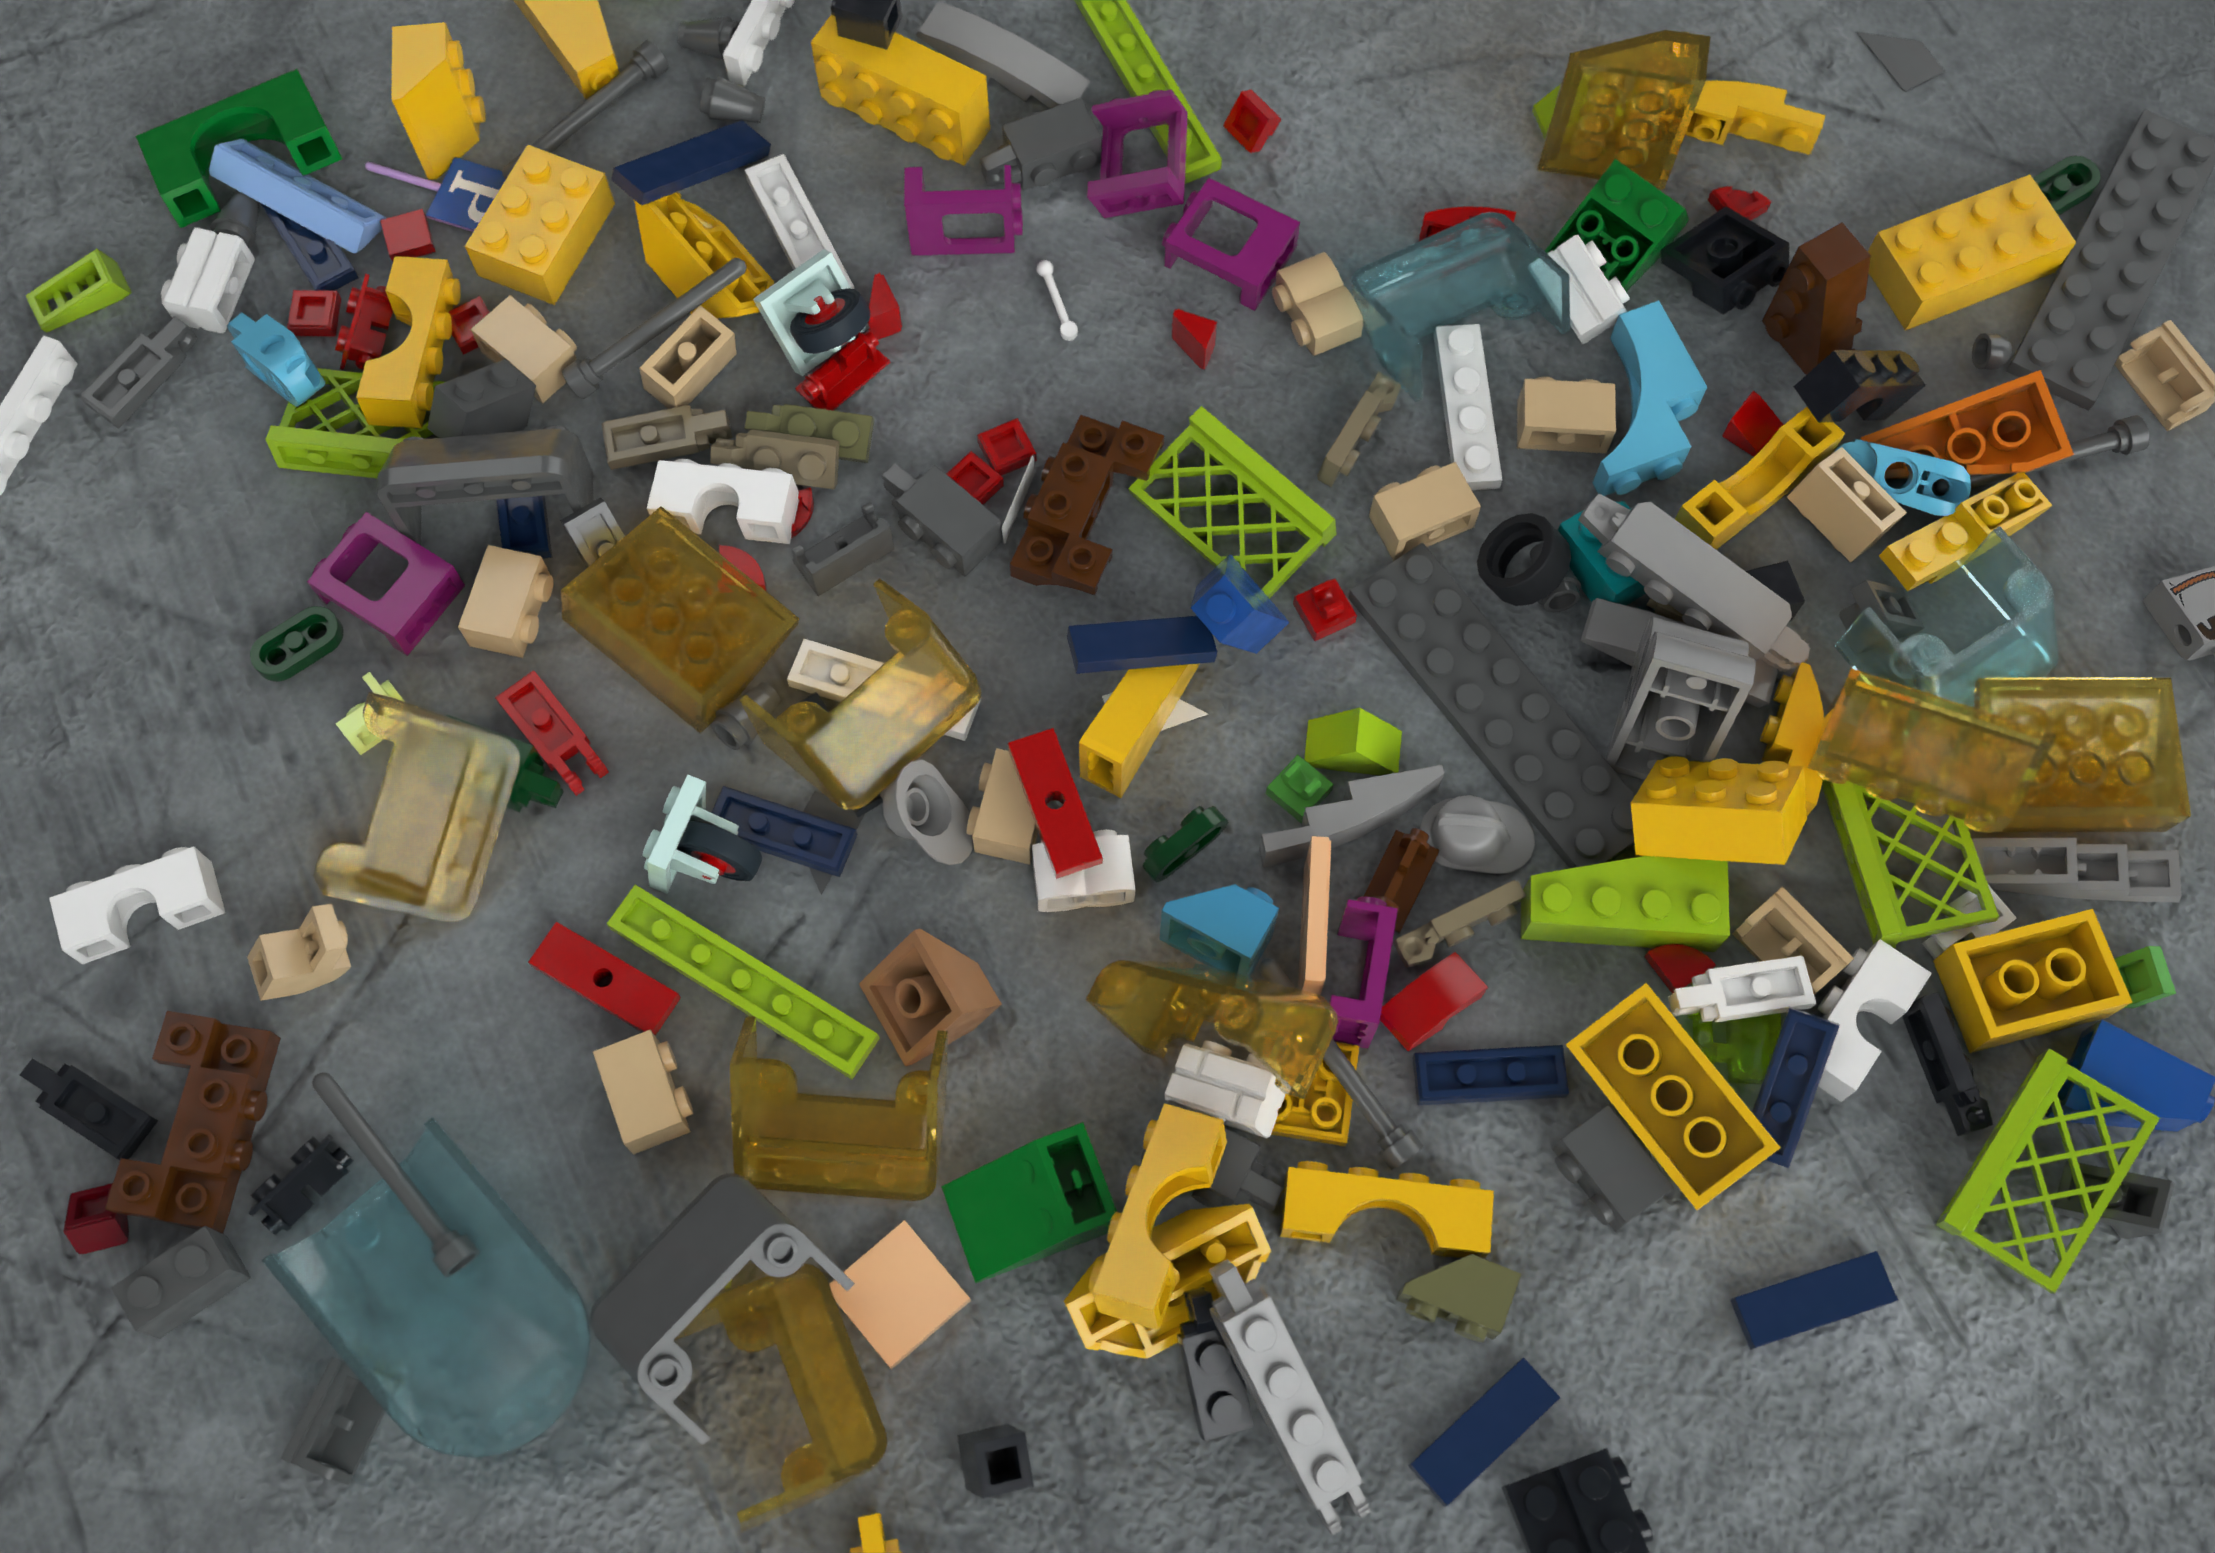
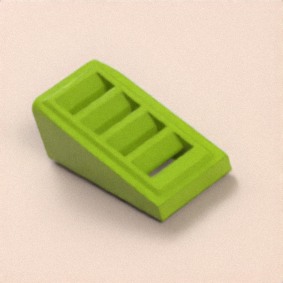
[25,248,132,333]

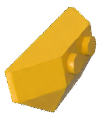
[634,192,774,319]
[1063,1204,1271,1359]

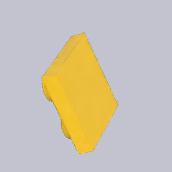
[1257,1030,1359,1147]

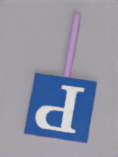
[365,157,505,232]

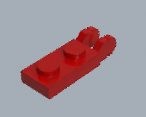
[495,670,609,796]

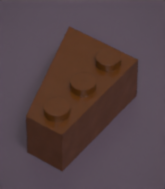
[1762,222,1871,375]

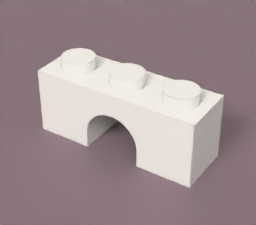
[647,459,799,544]
[49,847,226,964]
[1818,939,1932,1102]

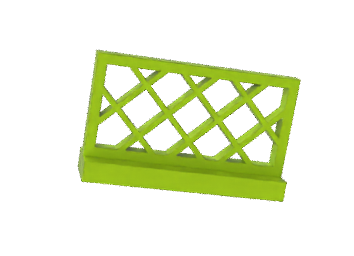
[265,368,444,478]
[1128,406,1336,599]
[1822,739,1999,948]
[1935,1048,2160,1294]

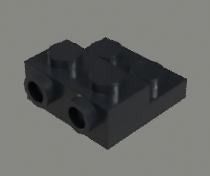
[1661,206,1789,315]
[1502,1448,1653,1553]

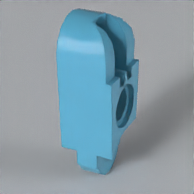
[227,313,326,407]
[1833,439,1971,516]

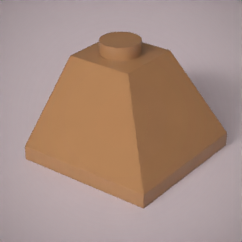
[859,929,1002,1066]

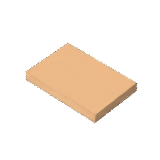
[1298,836,1331,1008]

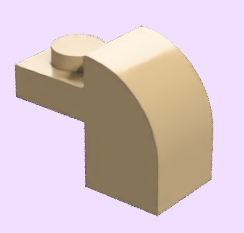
[247,904,351,1001]

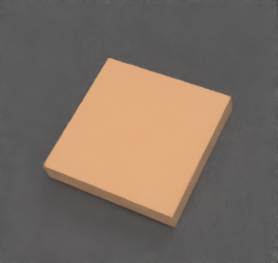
[825,1220,971,1370]

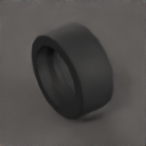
[1477,513,1571,606]

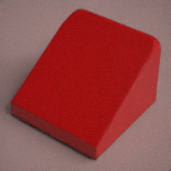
[868,273,902,340]
[1172,309,1217,370]
[1722,391,1784,457]

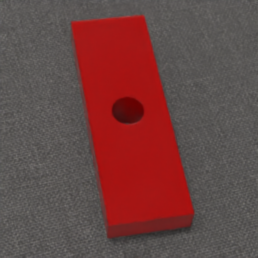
[1008,728,1103,879]
[528,922,681,1036]

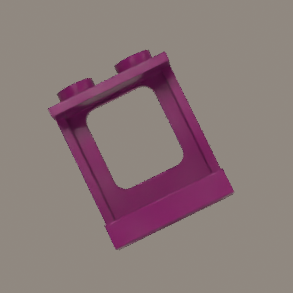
[1087,89,1188,218]
[904,165,1023,256]
[1162,178,1300,311]
[307,512,465,656]
[1322,897,1398,1049]

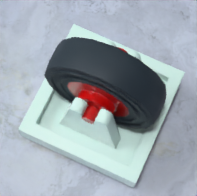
[753,249,870,376]
[642,774,762,894]

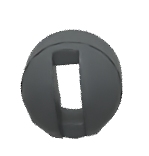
[1972,333,2012,370]

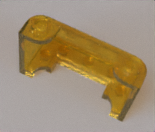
[1086,960,1338,1099]

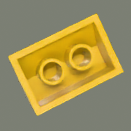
[391,22,486,180]

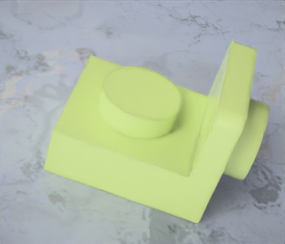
[336,672,408,755]

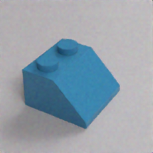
[1160,884,1279,986]

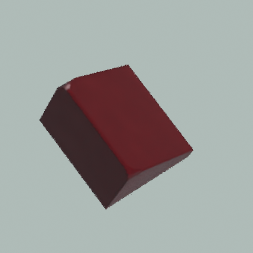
[63,1183,129,1254]

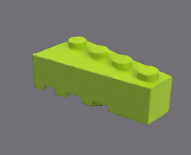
[1521,856,1730,952]

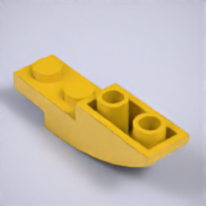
[1641,80,1826,155]
[1879,473,2052,591]
[1760,662,1826,816]

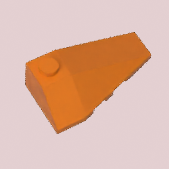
[1860,370,2074,480]

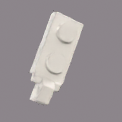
[1668,956,1816,1023]

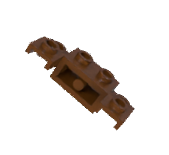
[1010,415,1164,596]
[105,1011,281,1234]

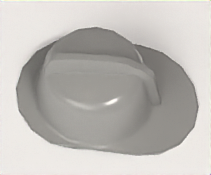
[879,760,974,865]
[1420,795,1535,874]

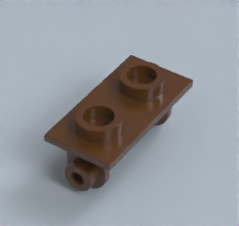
[1363,828,1440,933]

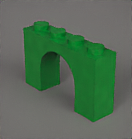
[136,69,343,228]

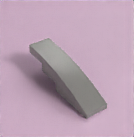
[916,1,1090,108]
[1580,598,1778,708]
[1259,765,1444,868]
[1972,837,2182,903]

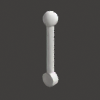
[1036,260,1078,341]

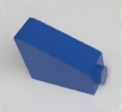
[1190,554,1290,654]
[2046,1019,2215,1132]

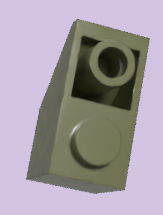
[1396,1254,1521,1342]

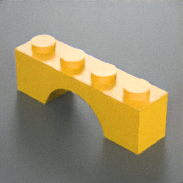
[356,256,461,428]
[1675,407,1845,550]
[1089,1103,1227,1331]
[1279,1161,1494,1259]

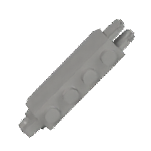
[1578,493,1811,672]
[1209,1259,1371,1535]

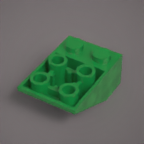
[1532,159,1689,292]
[941,1122,1117,1284]

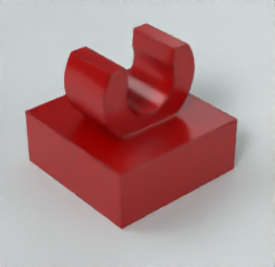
[1223,89,1282,153]
[1293,578,1357,641]

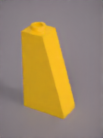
[514,0,620,99]
[1079,663,1200,798]

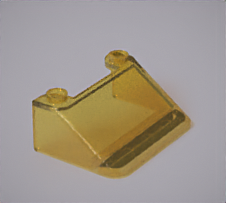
[313,692,520,922]

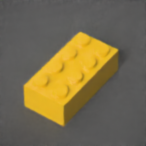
[811,14,990,166]
[1867,174,2076,331]
[1566,983,1781,1210]

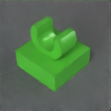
[1266,754,1334,824]
[2114,946,2176,1008]

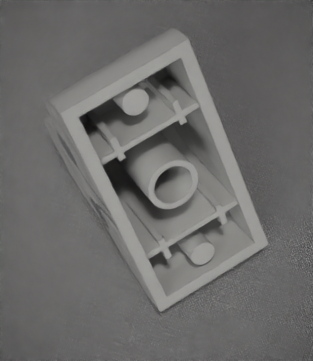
[1605,616,1756,780]

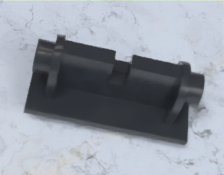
[249,1134,354,1235]

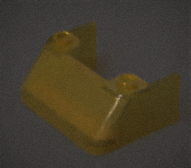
[739,578,981,810]
[729,1016,948,1201]
[674,1264,887,1533]

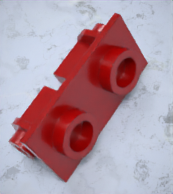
[335,273,393,370]
[795,330,890,411]

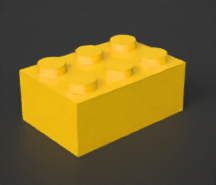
[464,145,615,305]
[1631,756,1807,865]
[1933,909,2132,1053]

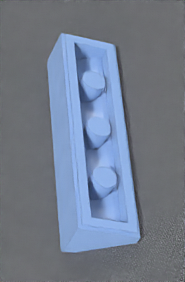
[209,139,386,253]

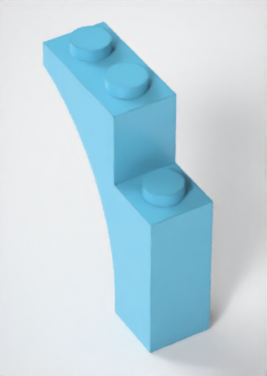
[1593,301,1707,496]

